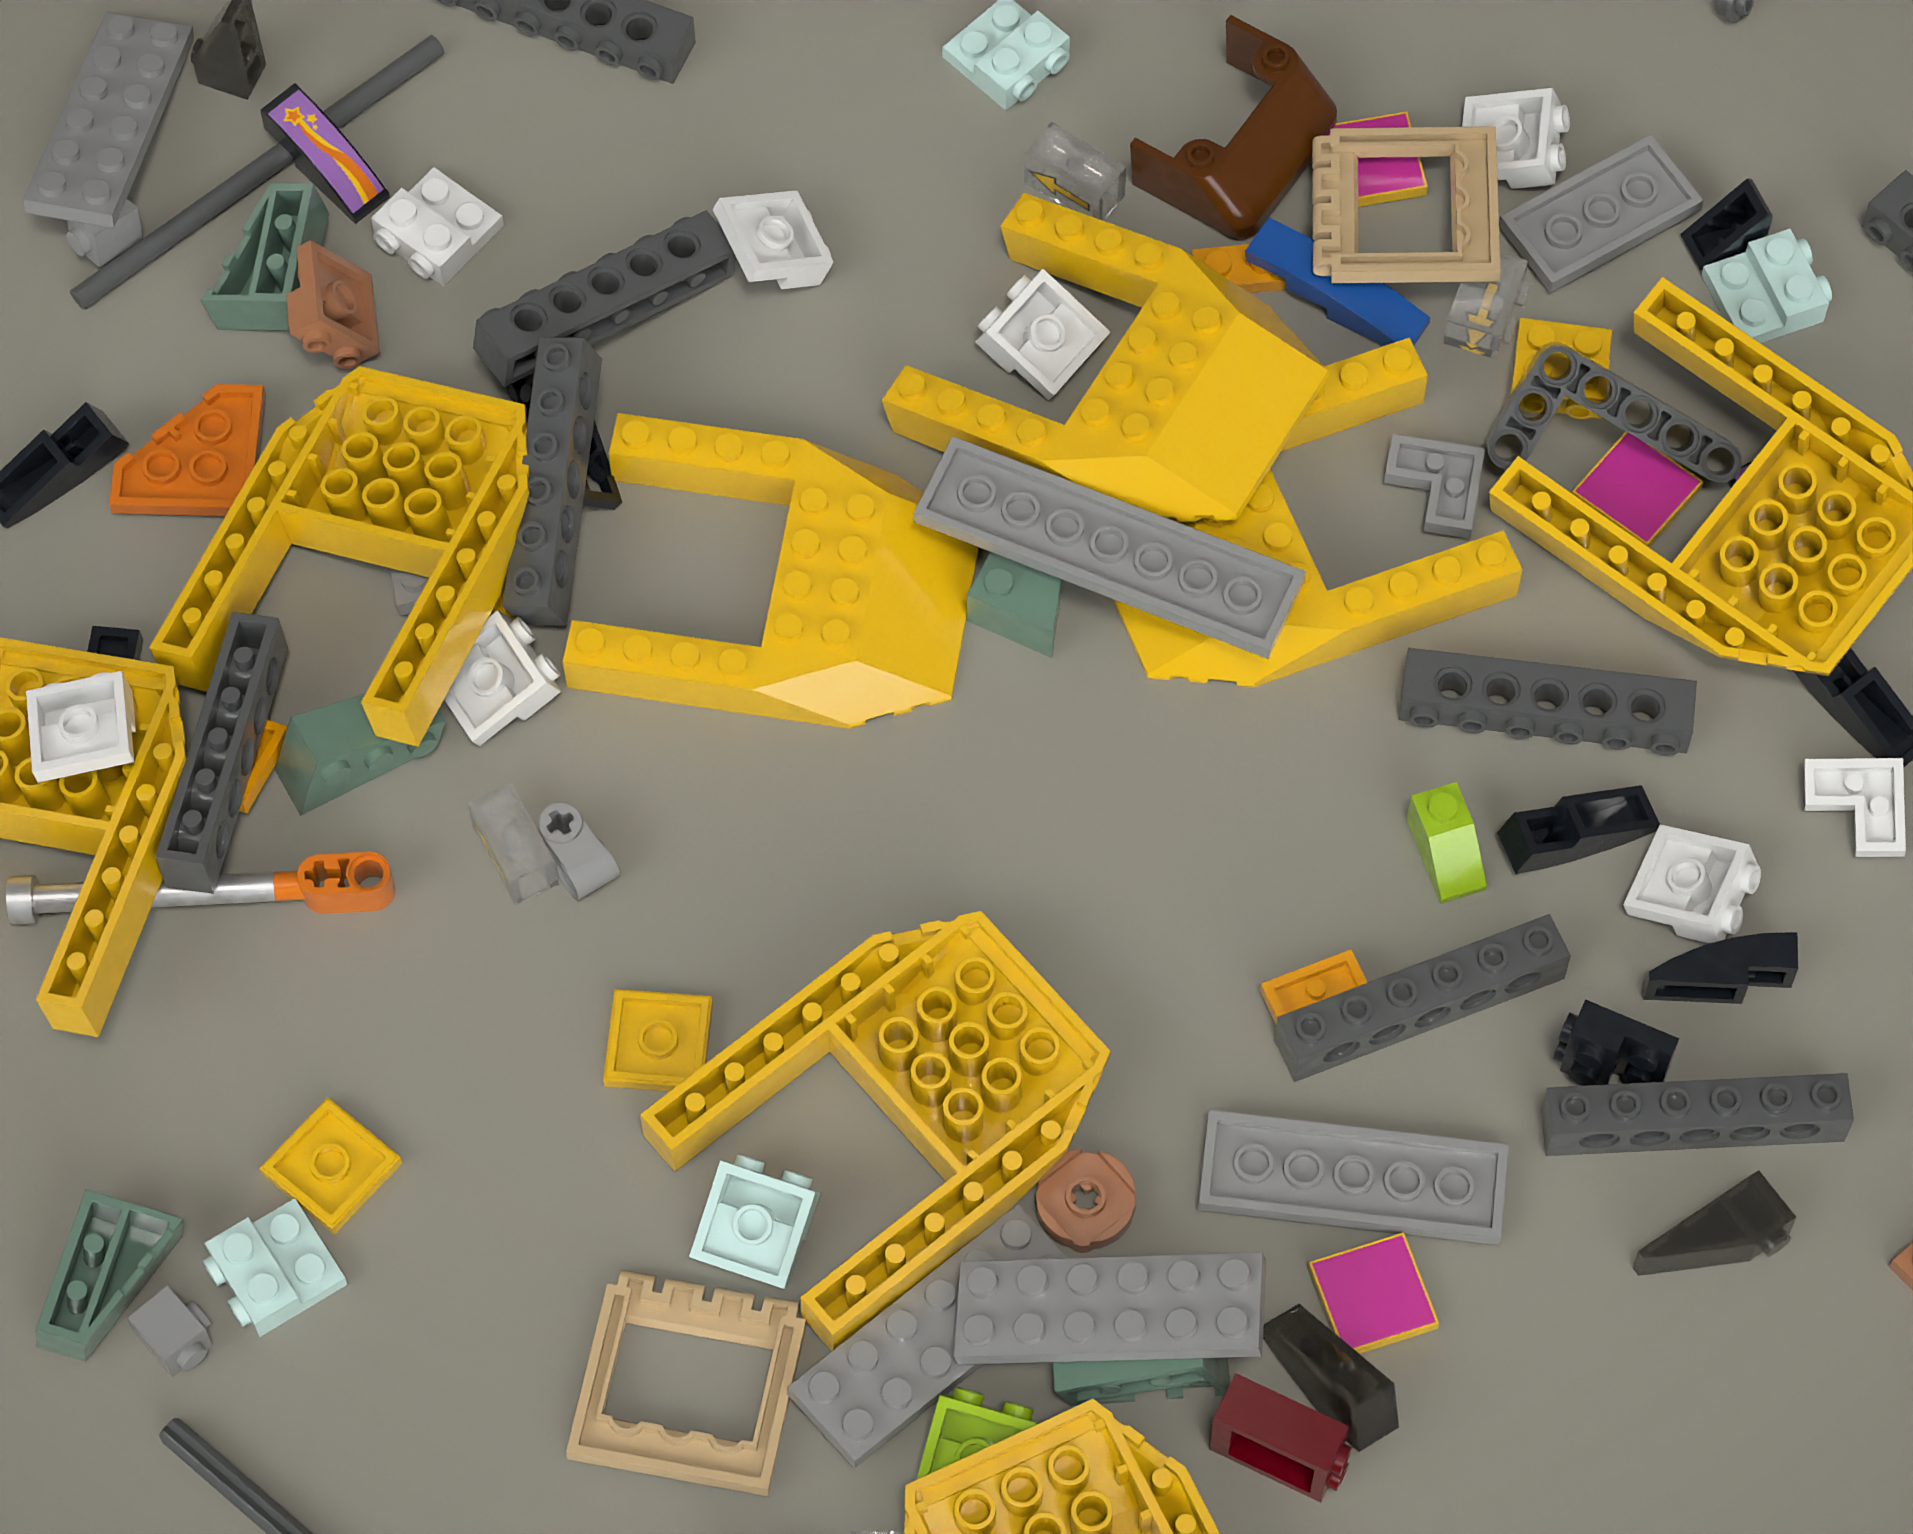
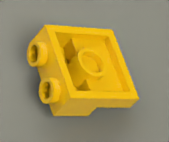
[1510,318,1612,419]

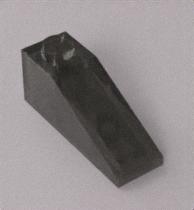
[191,0,266,100]
[1633,1170,1796,1276]
[1263,1304,1399,1452]

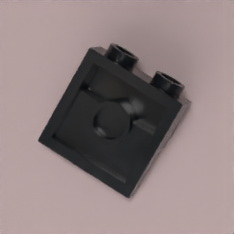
[1553,999,1679,1086]

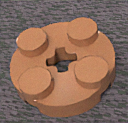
[1035,1149,1136,1253]

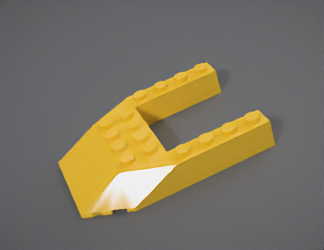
[882,192,1329,522]
[1489,277,1913,676]
[1112,337,1523,687]
[149,366,530,747]
[562,413,979,729]
[0,637,187,1037]
[640,911,1111,1351]
[904,1399,1220,1534]

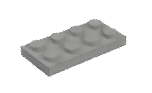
[1499,134,1704,293]

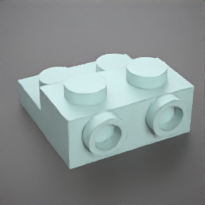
[942,0,1070,110]
[1701,229,1832,343]
[689,1154,821,1289]
[202,1198,348,1337]

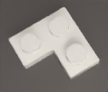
[1804,758,1906,857]

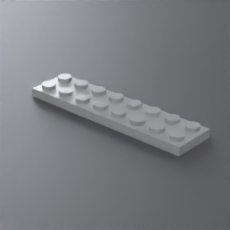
[914,436,1306,659]

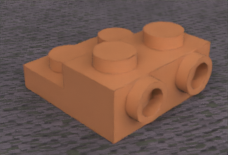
[286,240,380,369]

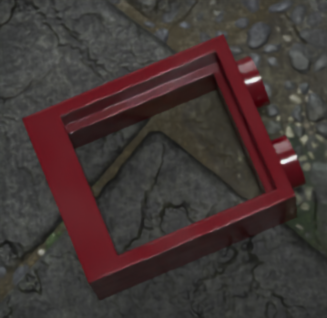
[1209,1373,1353,1503]

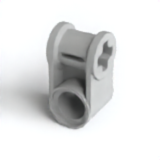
[539,803,620,901]

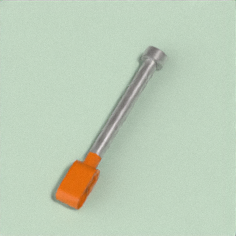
[6,851,395,925]

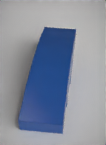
[1245,217,1430,346]

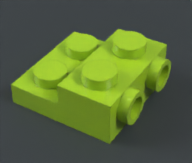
[916,1387,1043,1480]

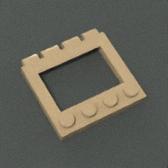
[1312,126,1500,283]
[566,1270,806,1497]

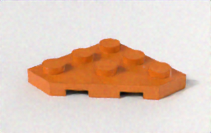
[109,384,266,516]

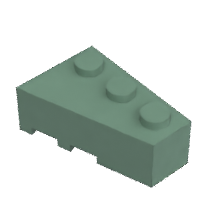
[201,183,329,330]
[967,552,1063,658]
[275,693,446,816]
[35,1189,183,1362]
[1052,1357,1230,1406]

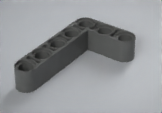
[1485,342,1742,483]

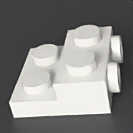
[1462,88,1570,189]
[371,167,504,287]
[713,190,834,289]
[975,269,1110,400]
[444,610,562,746]
[26,671,136,782]
[1623,824,1761,943]

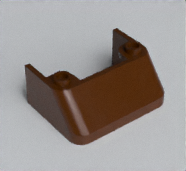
[1130,15,1337,239]

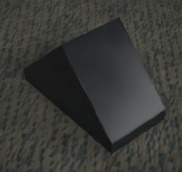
[1680,178,1773,271]

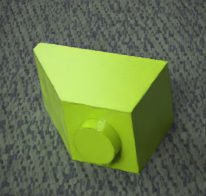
[1406,782,1487,904]

